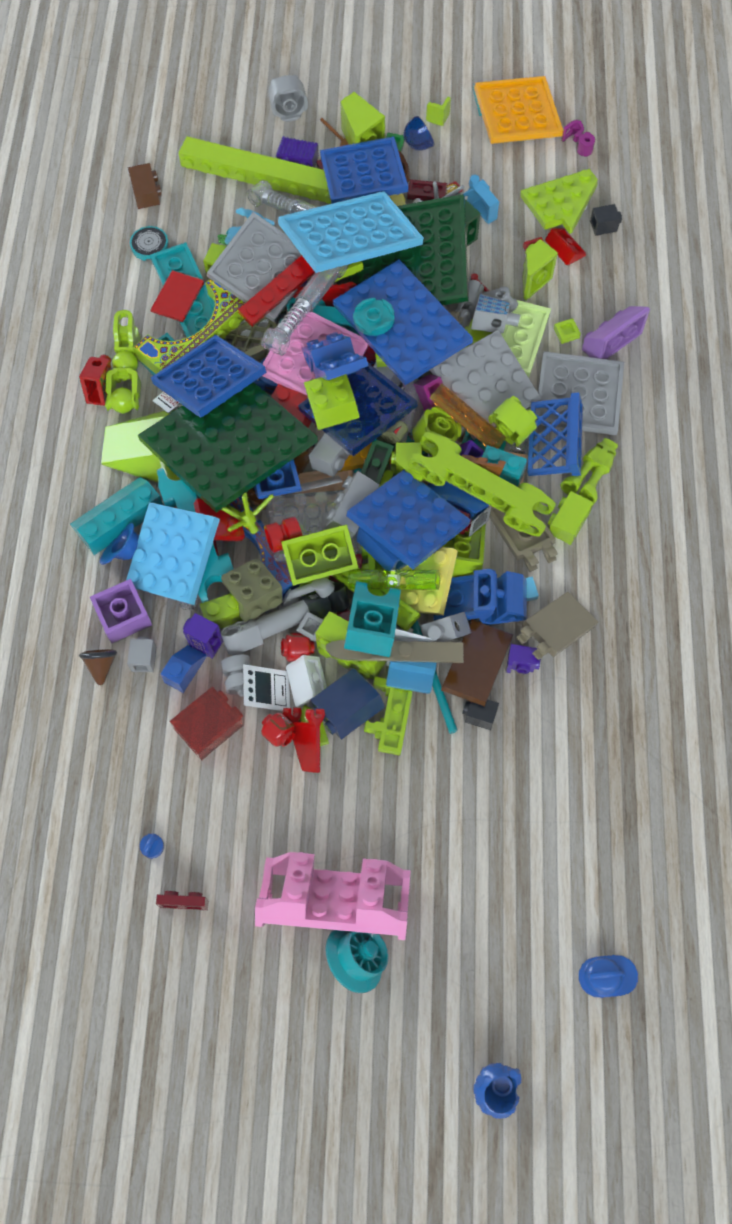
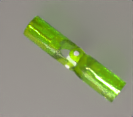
[348,569,440,590]

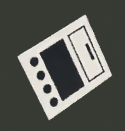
[243,664,290,711]

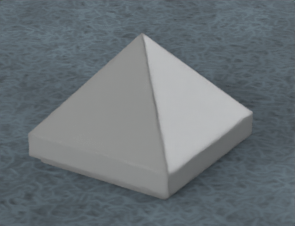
[296,611,323,642]

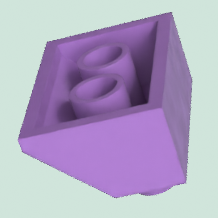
[582,306,650,359]

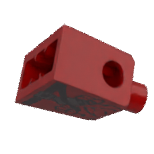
[79,355,112,406]

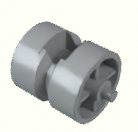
[221,655,251,697]

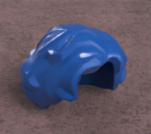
[473,1063,521,1119]

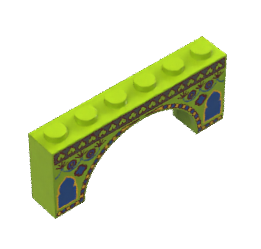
[133,279,245,374]

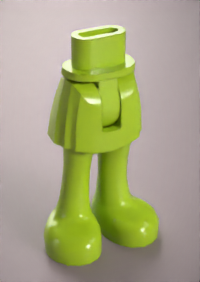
[560,438,618,505]

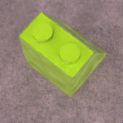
[340,92,385,145]

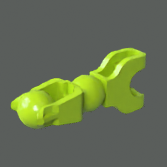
[105,310,141,414]

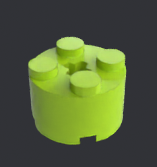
[488,396,537,447]
[412,407,462,455]

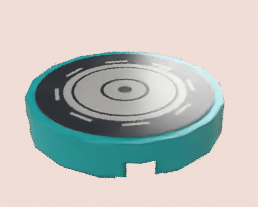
[130,226,169,261]

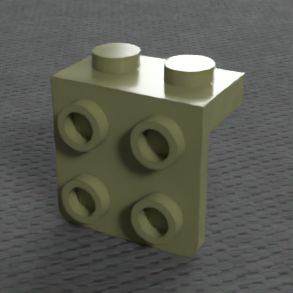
[221,558,283,622]

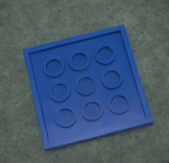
[320,137,409,204]
[151,335,267,418]
[346,470,470,570]

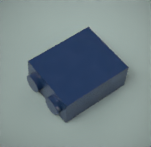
[311,668,385,740]

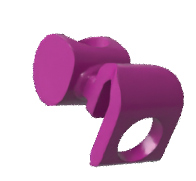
[562,120,595,157]

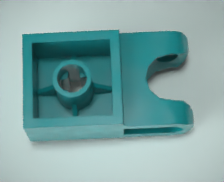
[344,581,401,657]

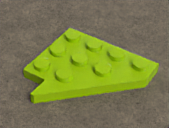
[520,169,598,234]

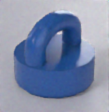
[140,834,164,859]

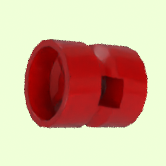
[264,517,303,553]

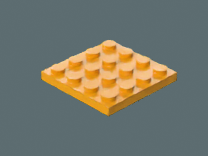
[474,76,563,144]

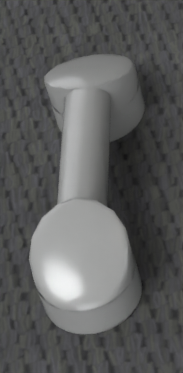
[281,578,334,607]

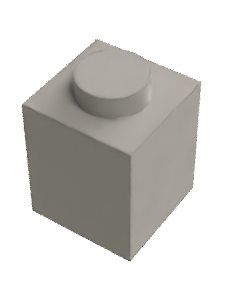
[127,637,157,672]

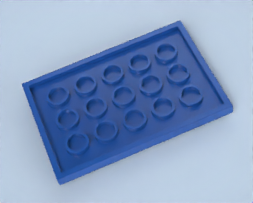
[333,260,473,385]

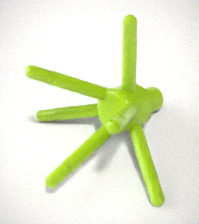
[221,492,274,534]

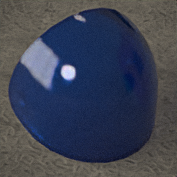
[404,116,435,151]

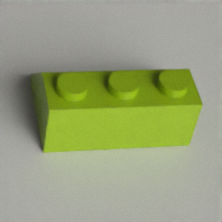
[281,524,358,585]

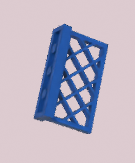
[527,392,583,476]

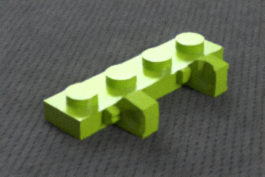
[364,675,413,756]

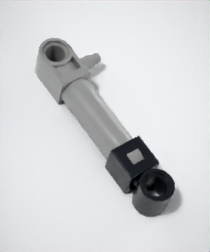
[221,582,350,655]

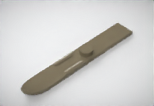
[326,640,463,663]

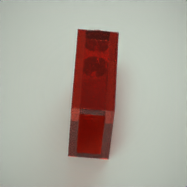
[169,686,244,761]

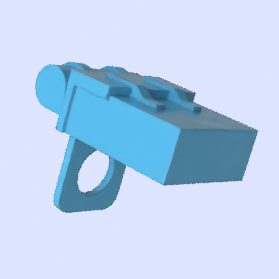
[463,175,499,224]

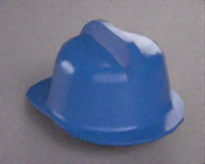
[100,523,139,565]
[579,955,638,998]

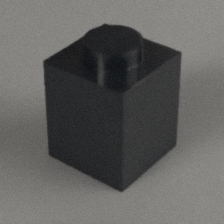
[590,204,622,236]
[462,700,499,731]

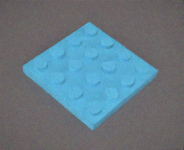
[126,502,220,605]

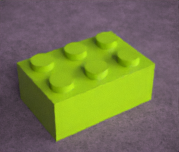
[315,611,387,680]

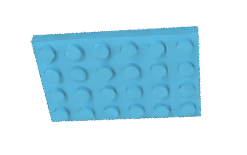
[278,191,424,273]

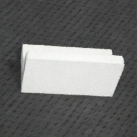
[286,655,327,707]

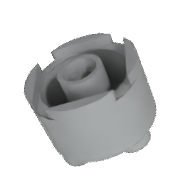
[268,75,308,122]

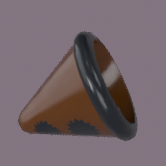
[79,649,117,685]

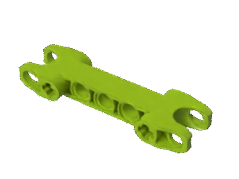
[408,432,556,537]

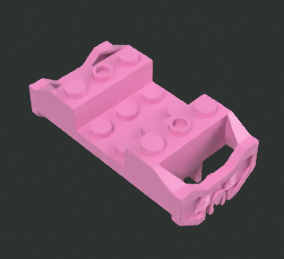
[255,852,411,940]

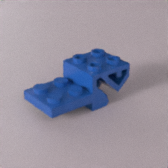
[302,332,368,380]
[434,569,527,625]

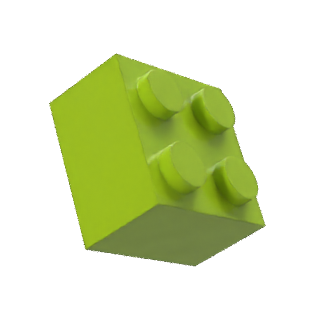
[304,374,359,430]

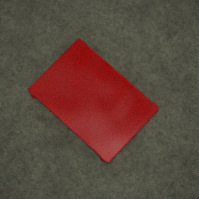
[150,270,204,322]

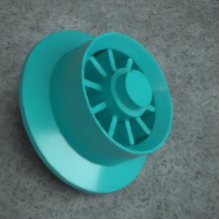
[326,930,388,993]

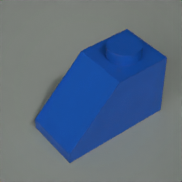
[160,645,207,693]

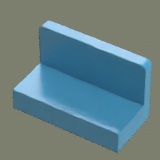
[386,661,437,694]

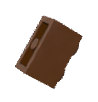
[128,163,162,209]

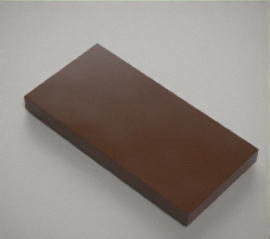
[441,620,513,706]

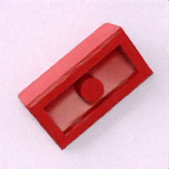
[545,228,586,265]

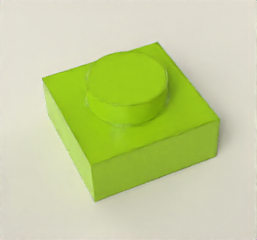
[553,318,581,344]

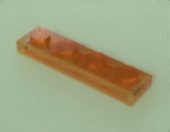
[430,383,506,449]

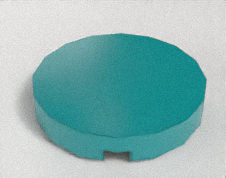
[353,298,395,336]

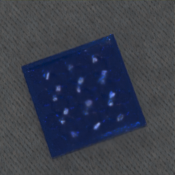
[298,363,418,456]

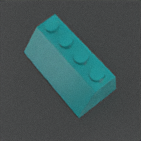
[70,477,163,555]

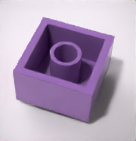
[90,579,152,644]

